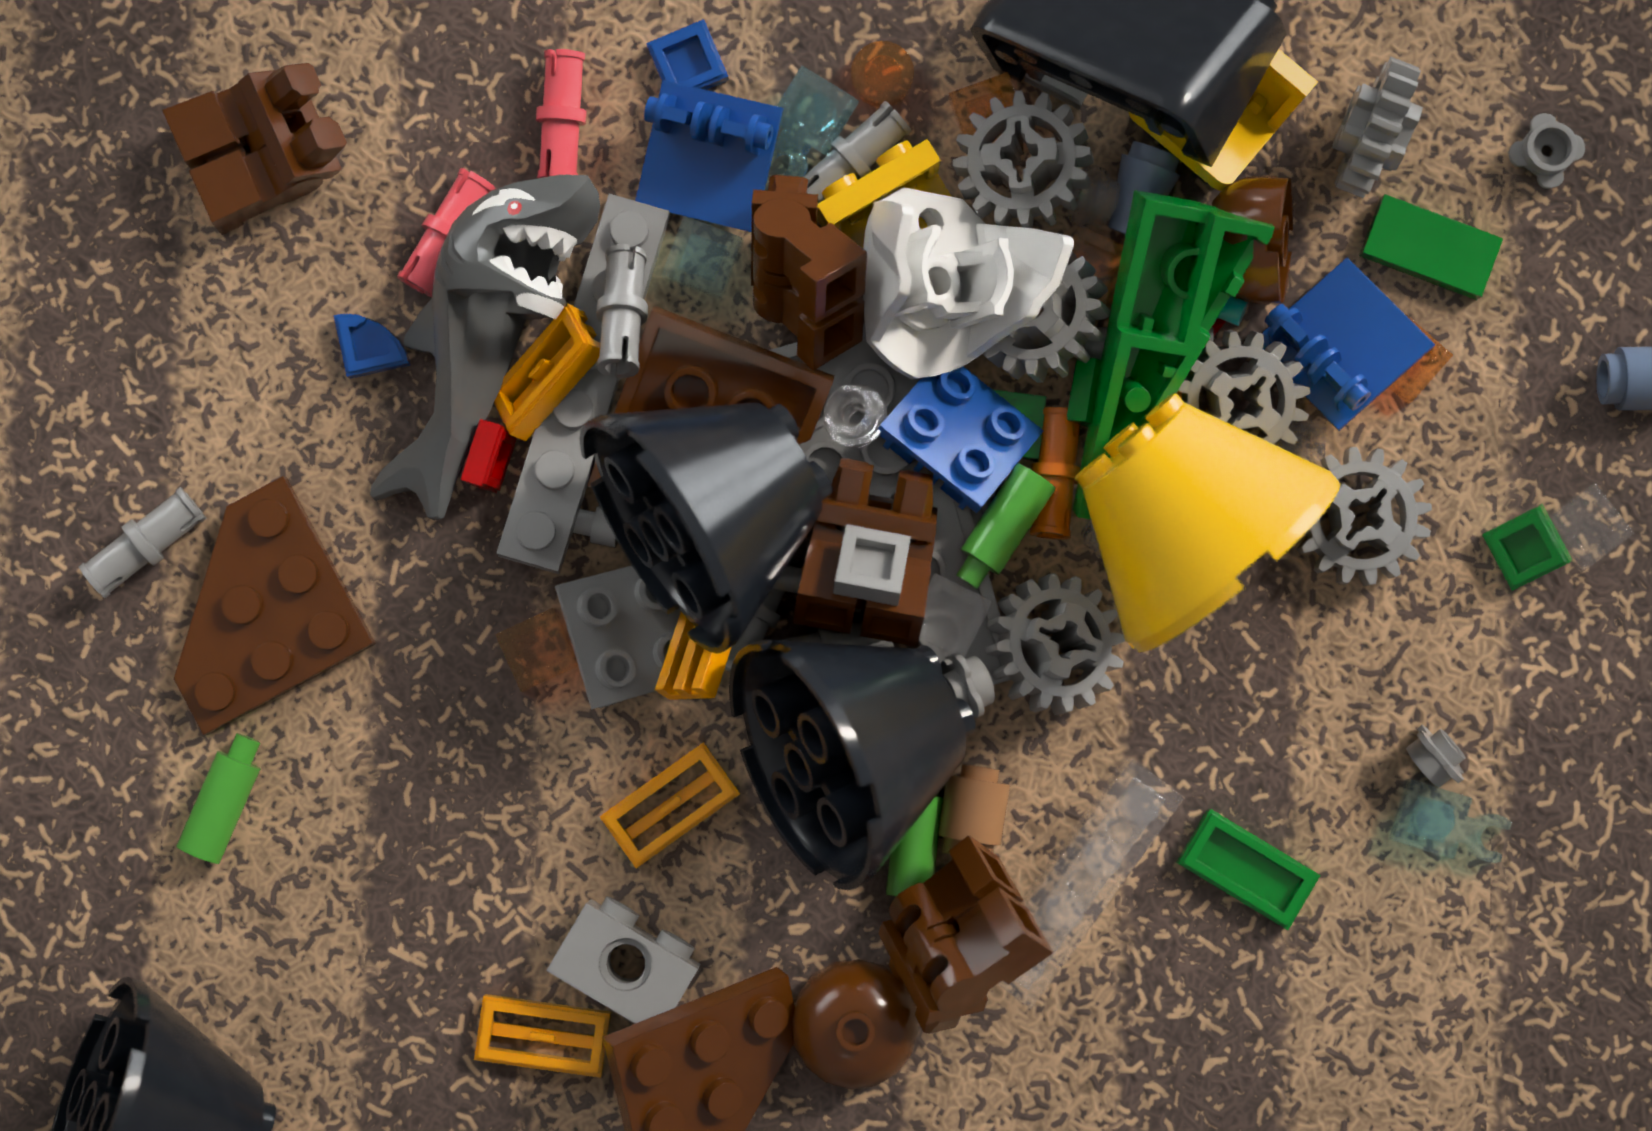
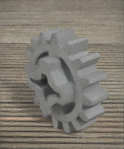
[1332,57,1423,198]
[953,90,1094,228]
[984,252,1111,383]
[1178,330,1311,444]
[1297,447,1432,586]
[985,573,1125,715]

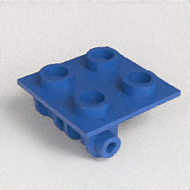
[635,80,784,232]
[1262,258,1435,431]
[877,366,1044,514]

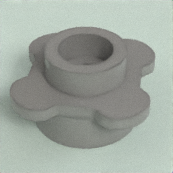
[1508,113,1585,189]
[941,655,995,718]
[1406,724,1466,788]

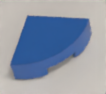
[333,314,411,379]

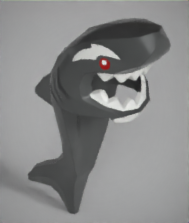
[370,175,600,520]

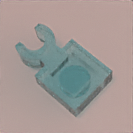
[770,65,859,177]
[1389,779,1512,863]

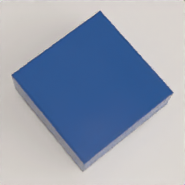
[646,19,729,90]

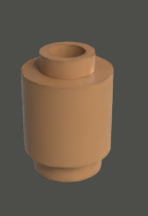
[938,764,1010,854]

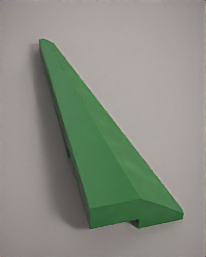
[1072,190,1275,520]

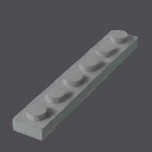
[496,193,670,575]

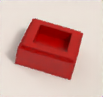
[460,419,517,494]

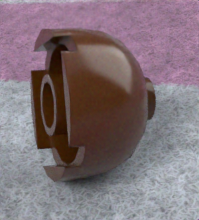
[1211,175,1294,305]
[791,959,919,1090]

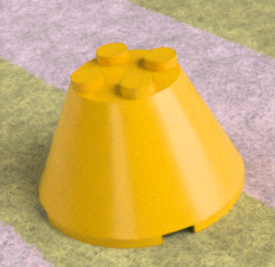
[1075,392,1340,653]

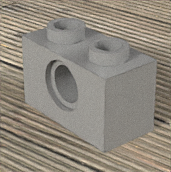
[546,896,701,1024]

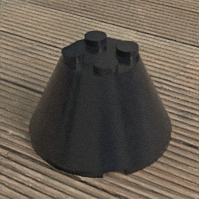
[580,403,832,653]
[729,639,976,890]
[51,977,276,1131]

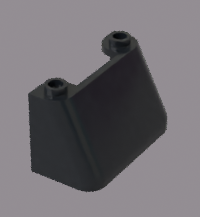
[970,0,1287,168]

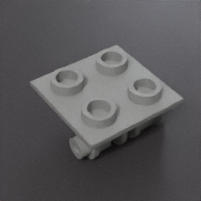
[555,566,681,710]

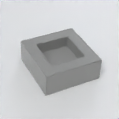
[833,524,911,606]

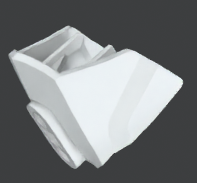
[863,187,1074,380]

